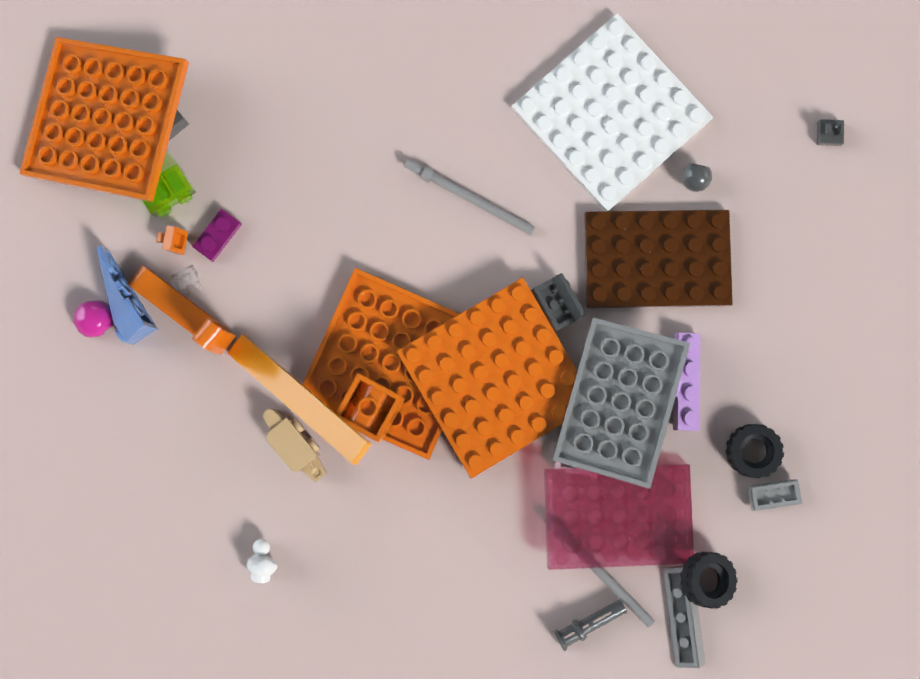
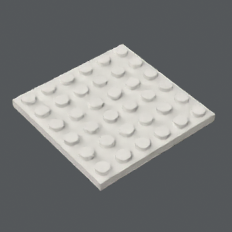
[511,14,713,211]

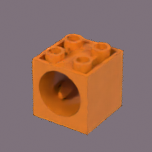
[336,373,405,443]

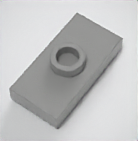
[747,479,802,511]

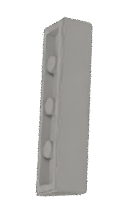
[663,566,705,668]

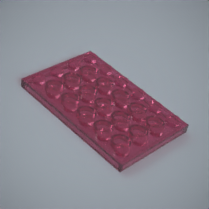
[544,464,694,570]

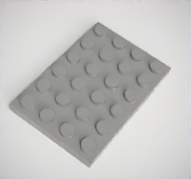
[553,318,690,489]

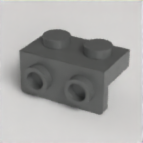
[531,273,585,332]

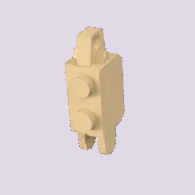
[263,408,327,482]

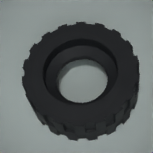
[725,424,784,478]
[680,552,738,609]

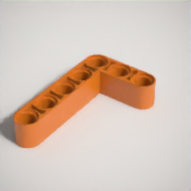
[128,265,236,355]

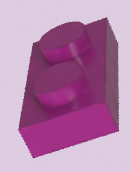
[192,209,242,262]

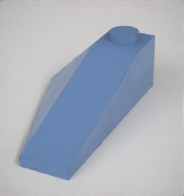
[96,245,158,345]

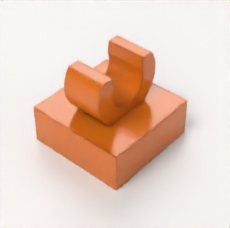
[156,226,188,255]

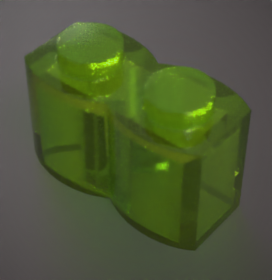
[142,165,196,217]

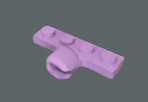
[673,332,701,431]

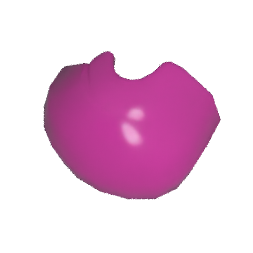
[73,300,114,338]

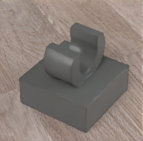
[817,119,844,146]

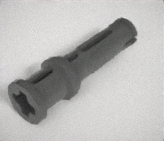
[553,599,627,651]

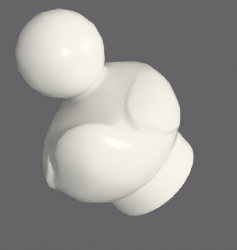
[247,539,277,583]

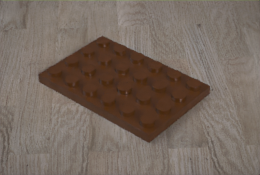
[584,210,733,308]

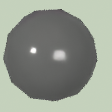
[682,164,712,192]

